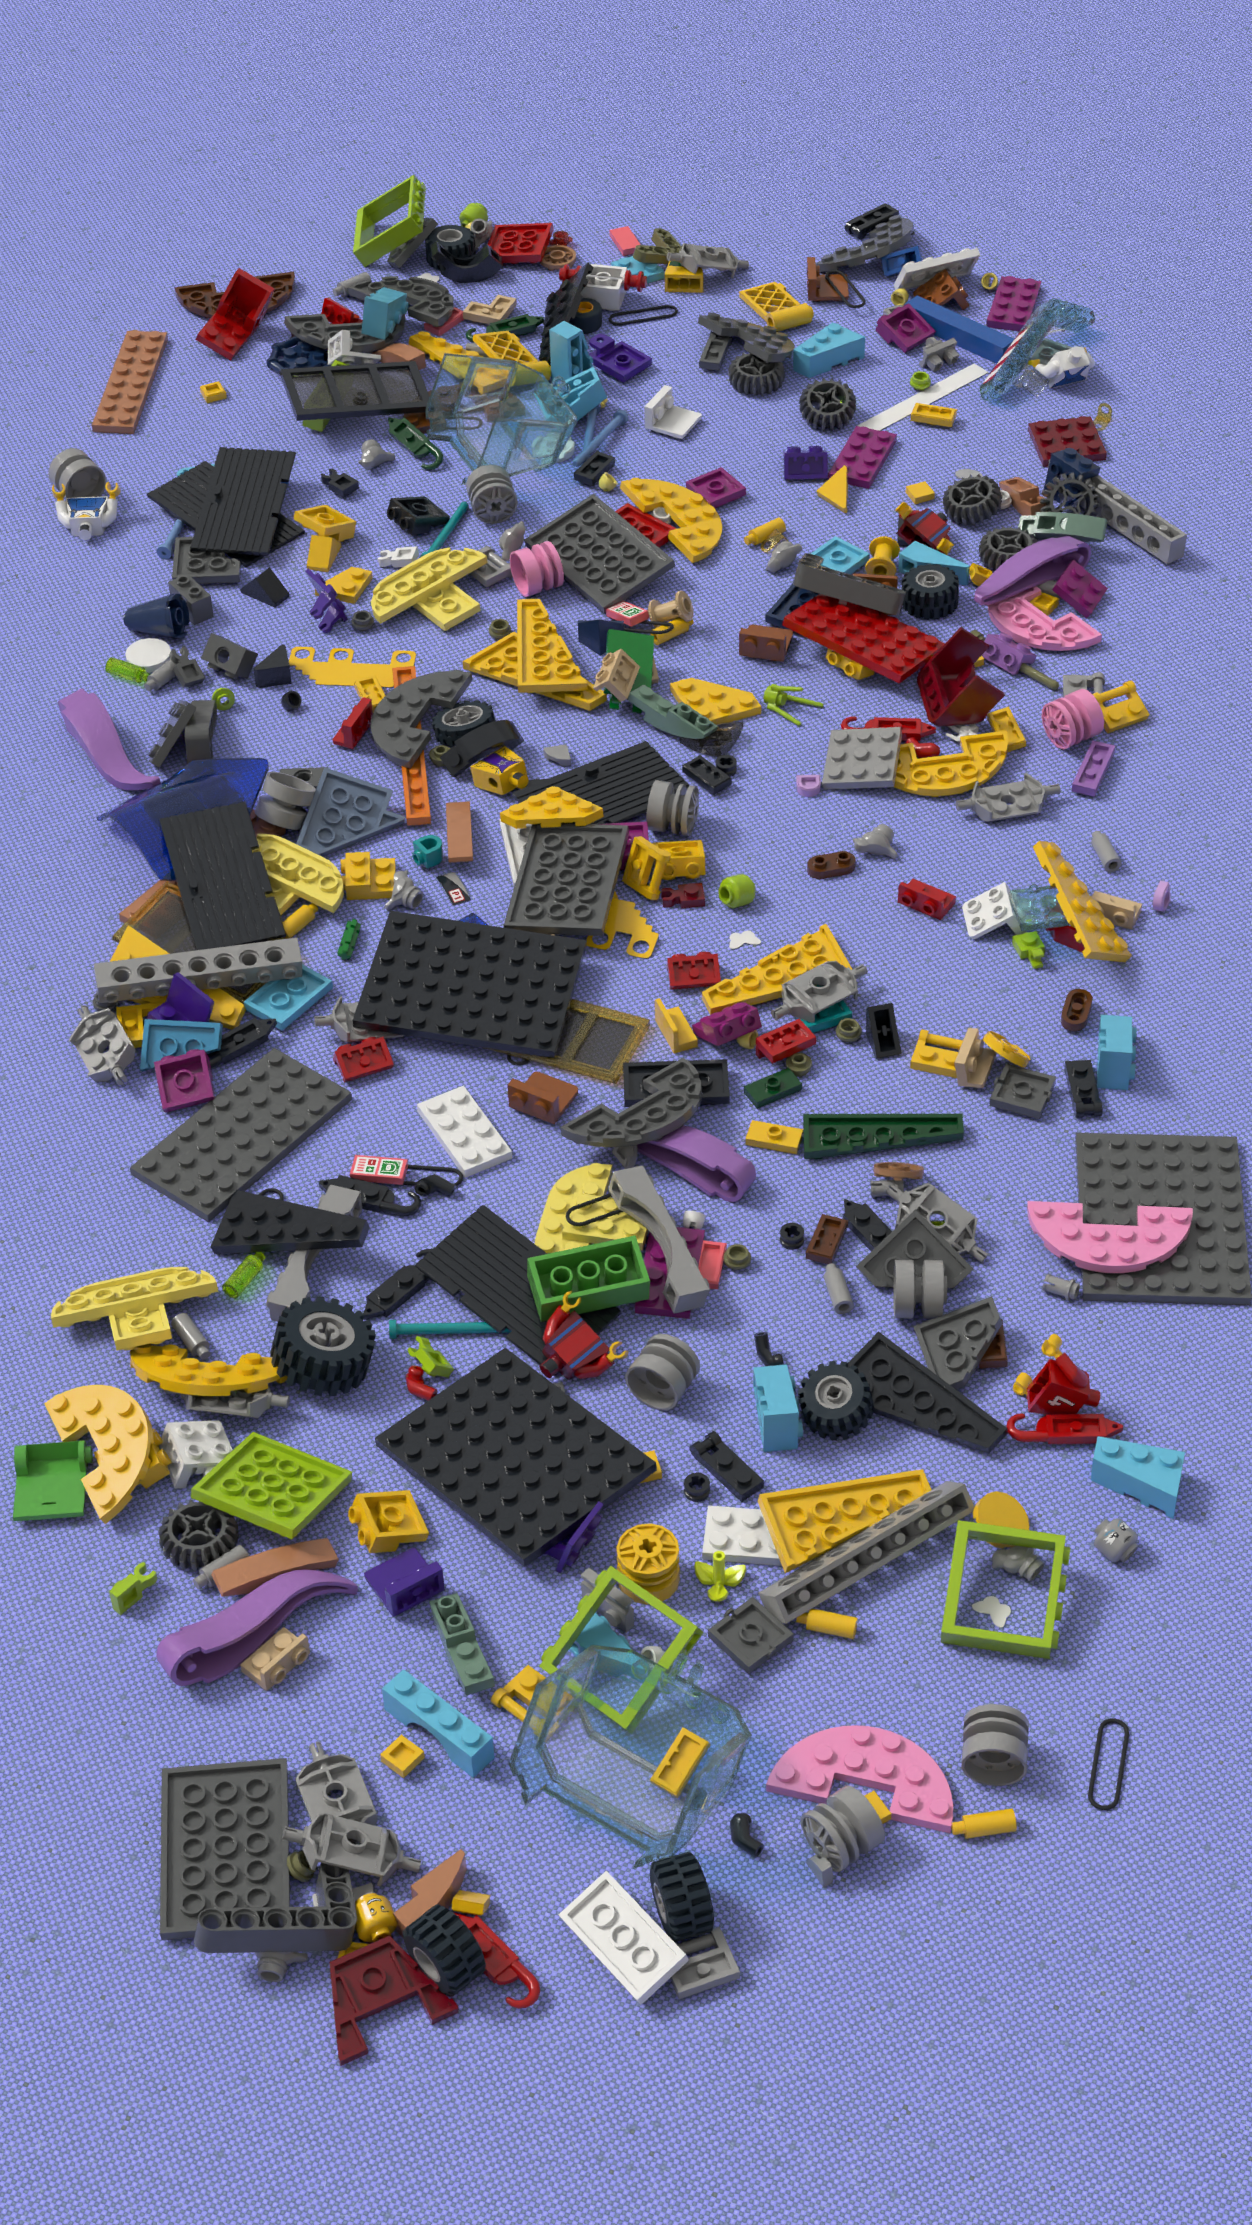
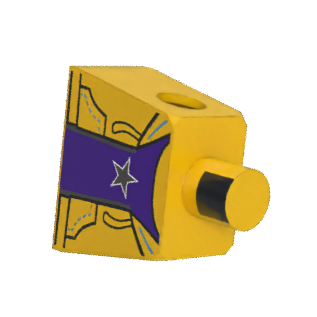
[470,746,529,795]

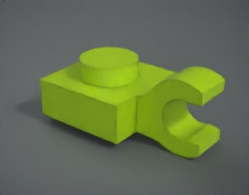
[1012,931,1045,969]
[407,1336,454,1378]
[109,1562,157,1615]

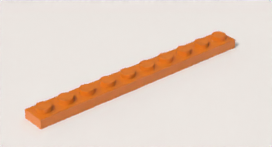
[392,666,431,826]

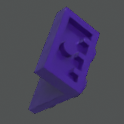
[782,446,828,479]
[147,972,214,1022]
[364,1547,445,1617]

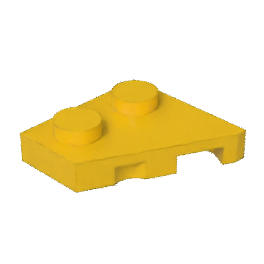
[315,567,373,604]

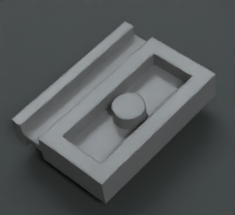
[581,1568,634,1633]

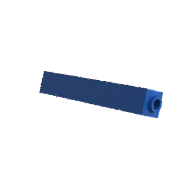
[904,295,1015,366]

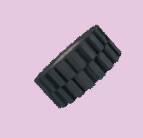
[270,1296,376,1396]

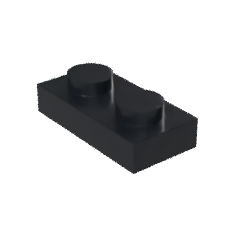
[574,451,615,486]

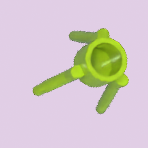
[763,684,824,726]

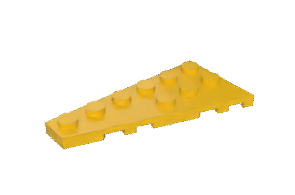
[408,331,508,393]
[517,599,588,693]
[462,632,607,711]
[1033,841,1132,962]
[702,923,852,1015]
[110,925,246,1030]
[757,1469,932,1573]

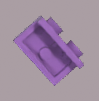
[982,632,1037,675]

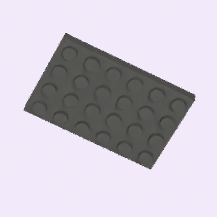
[524,494,675,614]
[504,823,629,936]
[160,1758,291,1940]

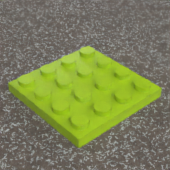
[191,1432,352,1539]

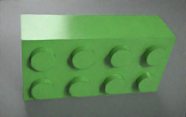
[527,1235,650,1322]

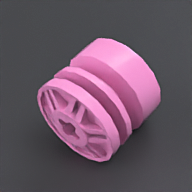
[510,541,564,597]
[1041,689,1104,750]

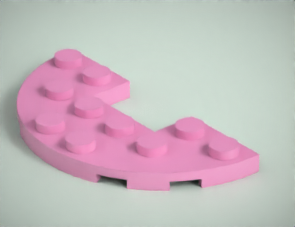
[988,586,1102,651]
[1027,1201,1193,1273]
[766,1725,953,1834]

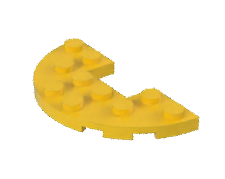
[620,478,722,563]
[894,731,1008,797]
[130,1343,287,1396]
[44,1385,154,1524]

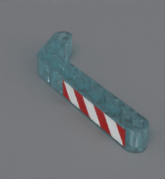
[980,298,1095,402]

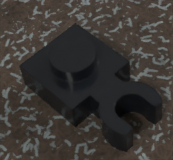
[321,468,359,498]

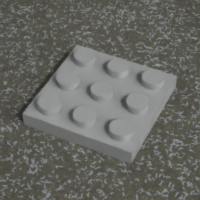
[822,727,902,790]

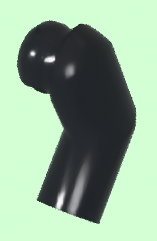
[754,1332,784,1366]

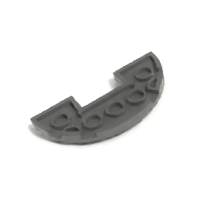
[816,215,915,272]
[348,276,454,327]
[698,312,795,362]
[284,314,406,353]
[371,670,473,768]
[560,1058,702,1147]

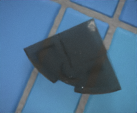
[679,722,744,757]

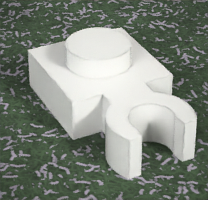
[377,546,419,568]

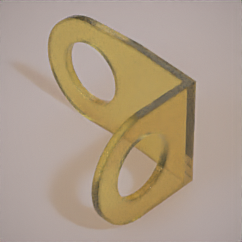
[1093,403,1112,431]
[760,529,788,552]

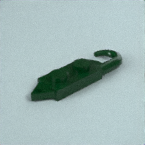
[466,314,544,343]
[388,417,443,470]

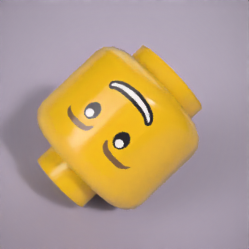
[355,1893,397,1943]

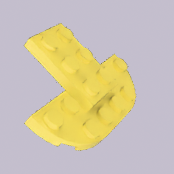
[371,548,488,631]
[252,834,344,916]
[535,1163,648,1254]
[51,1267,218,1351]

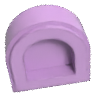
[796,775,821,797]
[1153,881,1171,912]

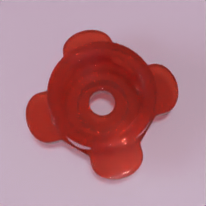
[549,231,573,246]

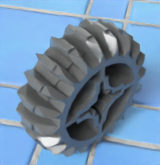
[728,353,785,396]
[799,377,856,432]
[1040,473,1100,517]
[943,474,1002,527]
[979,526,1038,571]
[159,1498,239,1572]

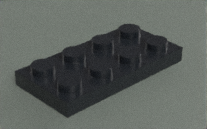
[623,1059,730,1107]

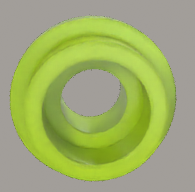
[910,371,931,390]
[212,688,235,711]

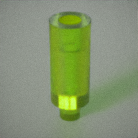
[105,657,150,683]
[222,1252,266,1299]

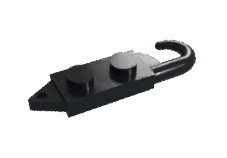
[207,1018,277,1069]
[318,1175,421,1216]
[843,1199,892,1251]
[363,1249,432,1320]

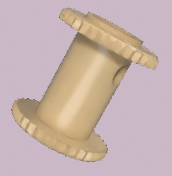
[648,591,694,628]

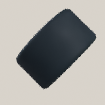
[569,298,602,334]

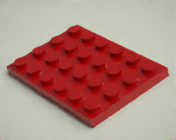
[782,594,945,684]

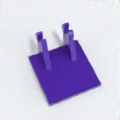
[305,568,348,634]
[544,1501,603,1573]

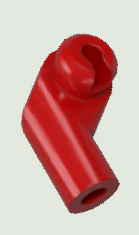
[906,737,941,759]
[405,1365,438,1401]

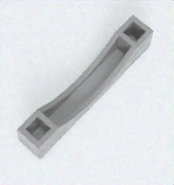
[609,1165,710,1313]
[266,1185,363,1322]

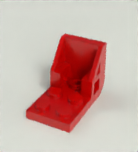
[196,268,274,361]

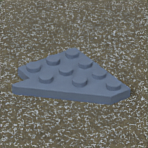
[296,767,405,857]

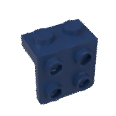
[1044,448,1101,507]

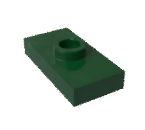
[744,1068,802,1109]

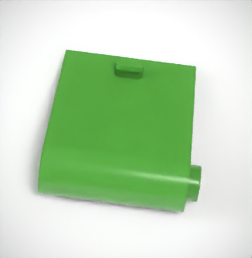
[13,1440,93,1521]

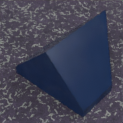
[578,619,624,656]

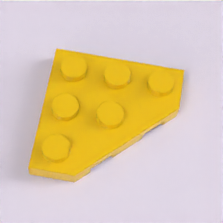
[670,678,761,726]
[500,786,604,829]

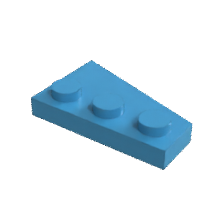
[140,1019,223,1072]

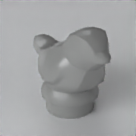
[471,219,493,251]
[358,439,395,470]
[499,521,525,561]
[766,541,803,572]
[853,824,898,859]
[384,870,423,911]
[992,1546,1045,1581]
[255,1952,308,1982]

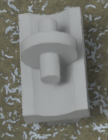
[919,337,959,372]

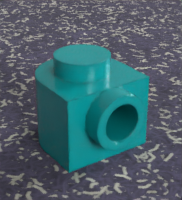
[412,835,443,869]

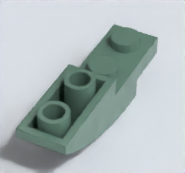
[1018,512,1108,542]
[628,685,718,739]
[429,1593,495,1696]

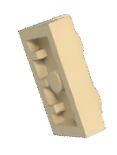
[593,649,640,702]
[1091,891,1142,930]
[954,1028,997,1088]
[240,1627,310,1691]

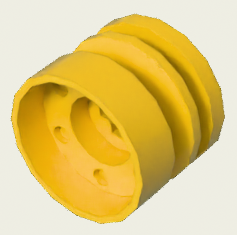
[616,1523,680,1605]

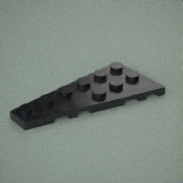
[538,262,594,366]
[210,1190,370,1254]
[848,1331,1008,1453]

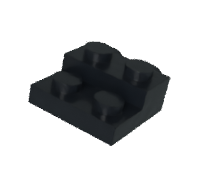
[387,496,450,536]

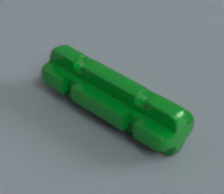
[337,919,361,961]

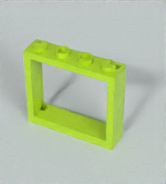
[353,175,426,267]
[941,1520,1071,1659]
[539,1565,704,1734]

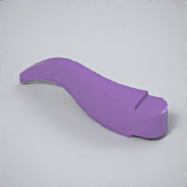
[974,536,1091,605]
[58,688,161,790]
[583,1110,756,1202]
[156,1570,358,1686]

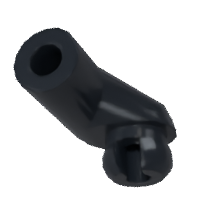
[415,1174,456,1197]
[730,1813,764,1858]

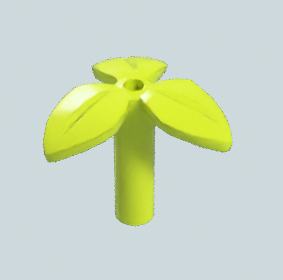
[694,1551,746,1602]

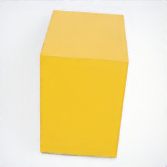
[307,535,341,572]

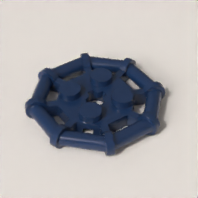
[266,336,331,382]

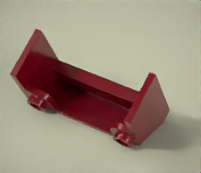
[917,627,1005,727]

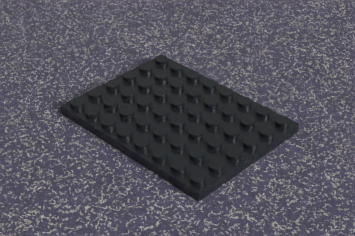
[352,911,587,1059]
[375,1348,657,1567]

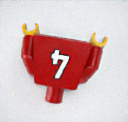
[1013,1334,1100,1415]

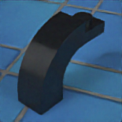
[431,241,503,283]
[440,720,524,777]

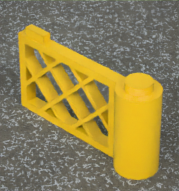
[739,282,814,332]
[472,331,551,386]

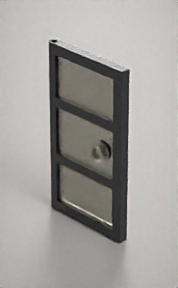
[279,361,434,421]

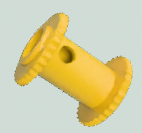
[865,536,900,576]

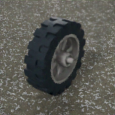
[432,700,496,747]

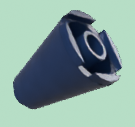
[123,594,190,639]

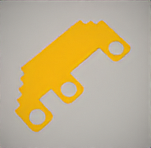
[289,647,416,687]
[586,898,659,958]

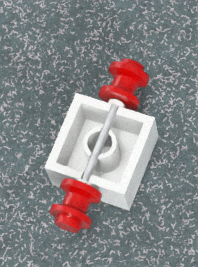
[559,264,647,311]

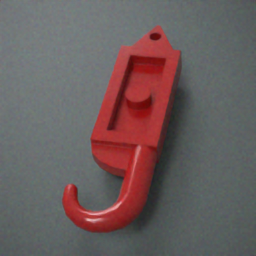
[841,716,936,741]
[1006,1413,1123,1444]
[453,1912,541,2009]

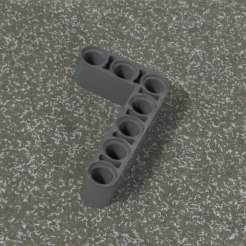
[793,553,906,615]
[194,1863,357,1953]

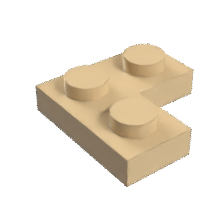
[463,295,517,324]

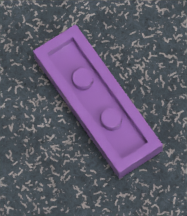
[1072,740,1115,797]

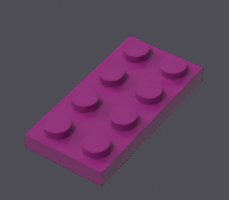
[986,276,1042,332]
[828,426,897,489]
[635,1227,705,1319]

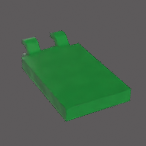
[603,629,654,713]

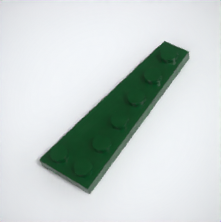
[803,1114,964,1160]

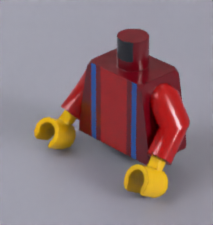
[895,501,954,555]
[539,1291,629,1380]

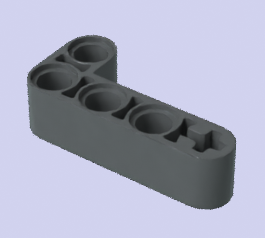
[185,700,217,770]

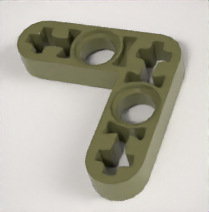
[633,228,682,264]

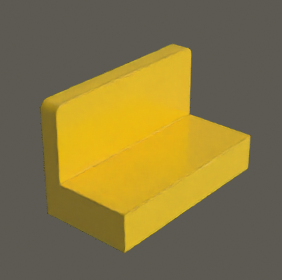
[655,998,698,1054]

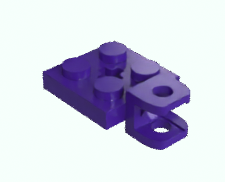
[589,333,652,383]

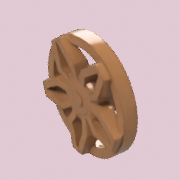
[540,245,576,271]
[873,1162,924,1181]

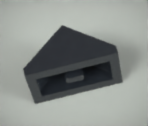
[240,567,289,608]
[253,644,292,688]
[865,1003,902,1058]

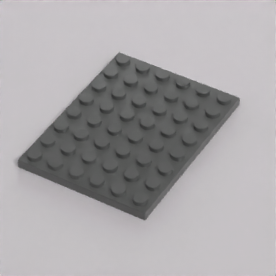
[1075,1132,1252,1306]

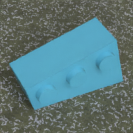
[362,287,409,340]
[549,321,598,385]
[793,322,865,378]
[536,367,607,433]
[1097,1015,1137,1090]
[753,1364,803,1452]
[1091,1436,1185,1519]

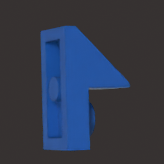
[881,246,922,277]

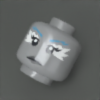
[1094,1518,1139,1563]

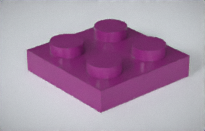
[686,467,746,508]
[1052,560,1108,619]

